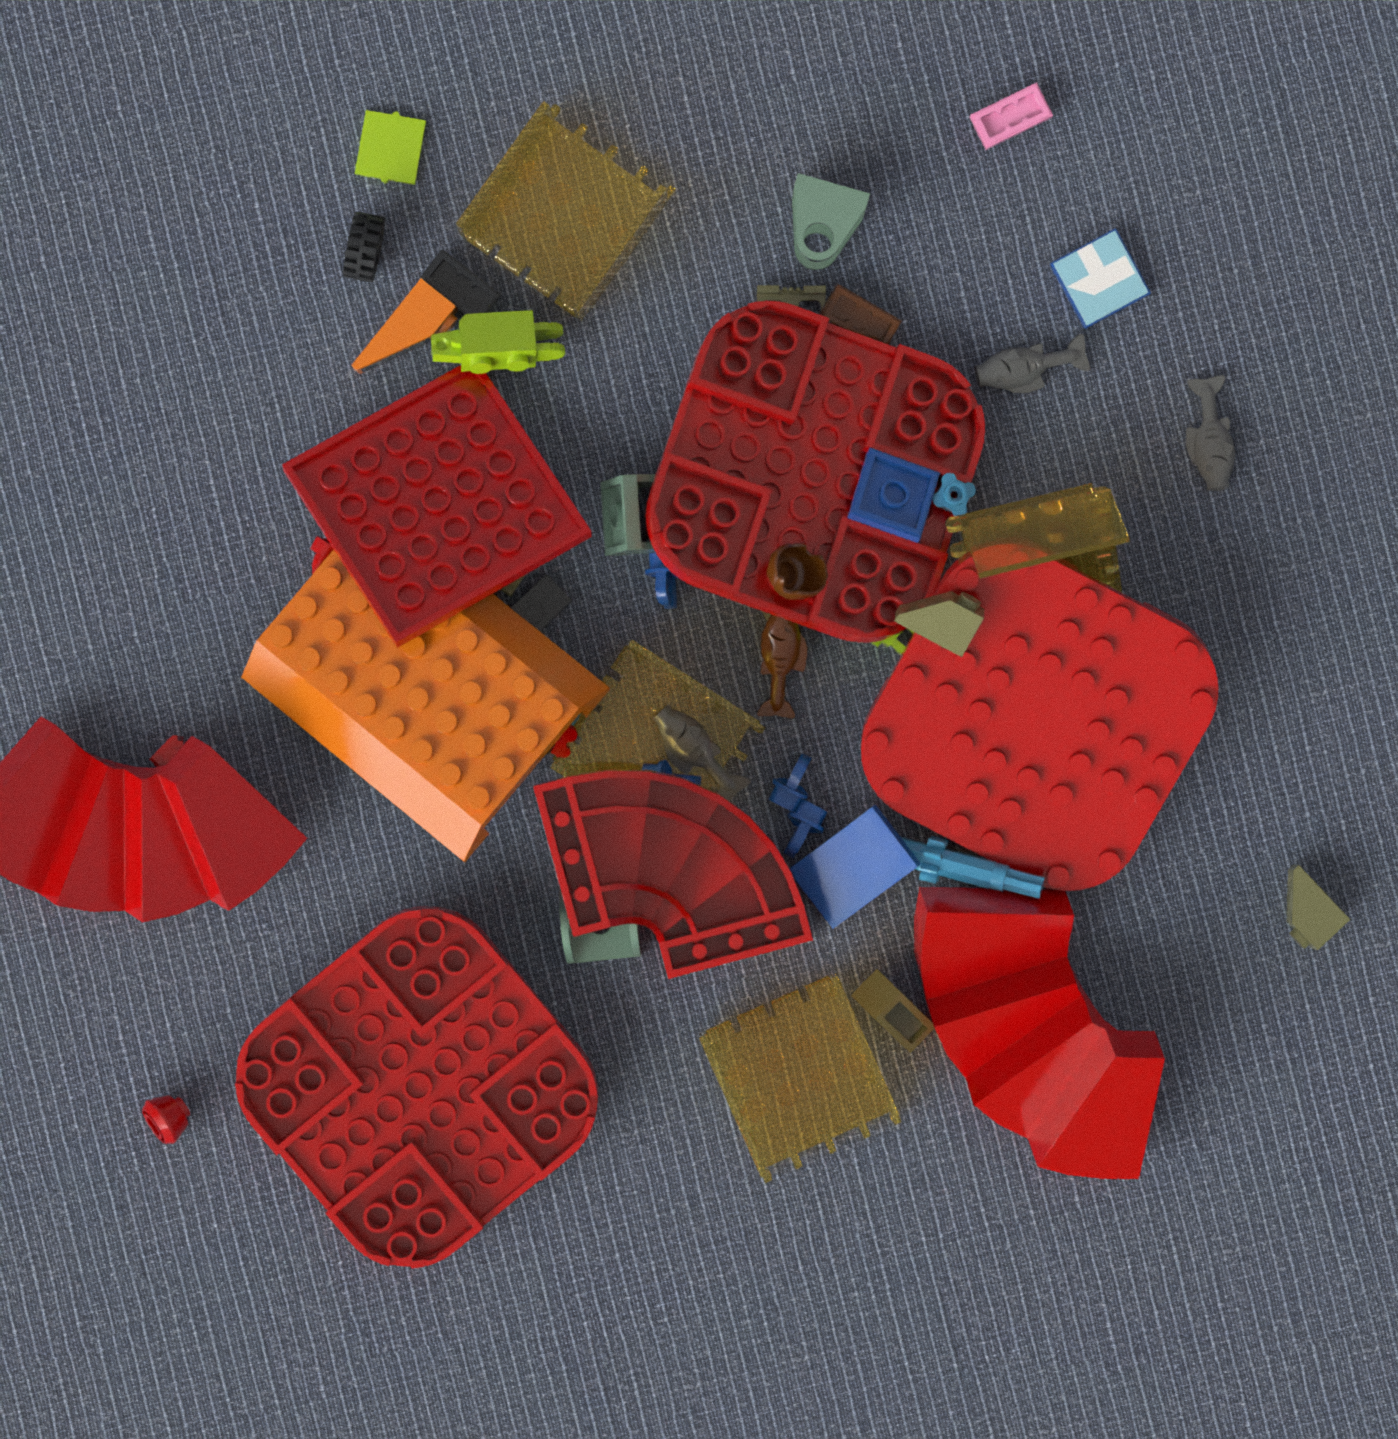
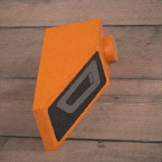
[351,279,458,374]

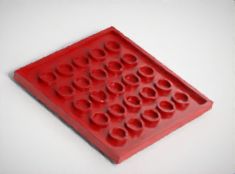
[282,365,592,648]

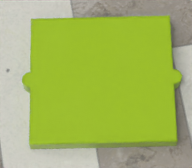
[355,110,426,185]

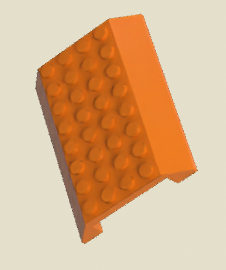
[241,550,610,862]

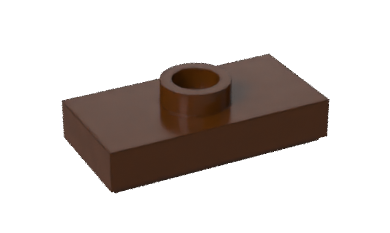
[819,283,902,344]

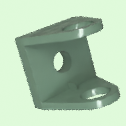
[792,173,870,270]
[600,474,656,556]
[559,890,641,964]

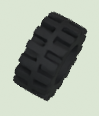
[343,211,385,283]

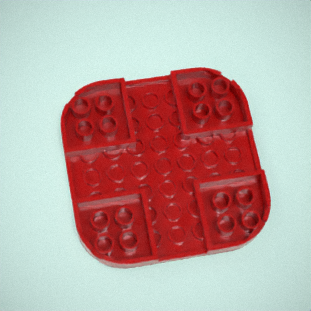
[646,301,985,643]
[861,540,1219,891]
[235,906,598,1268]

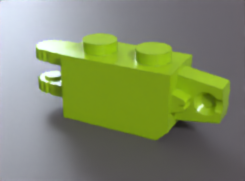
[431,310,565,374]

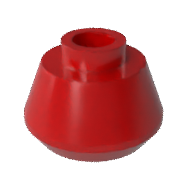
[142,1095,190,1144]

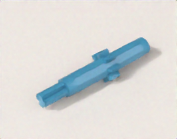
[900,836,1045,899]

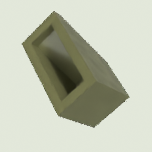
[894,591,985,657]
[1286,864,1350,950]
[851,969,934,1053]

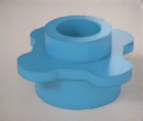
[932,473,976,517]

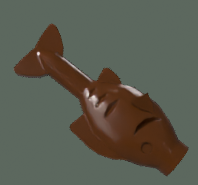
[757,614,807,719]

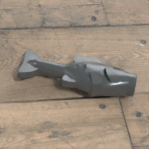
[974,334,1090,394]
[1186,375,1236,491]
[653,704,751,801]

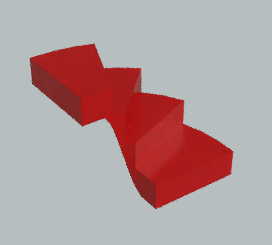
[0,717,308,923]
[533,769,813,979]
[914,887,1165,1179]

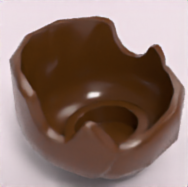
[767,543,828,600]

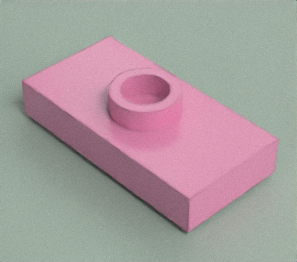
[969,82,1053,150]

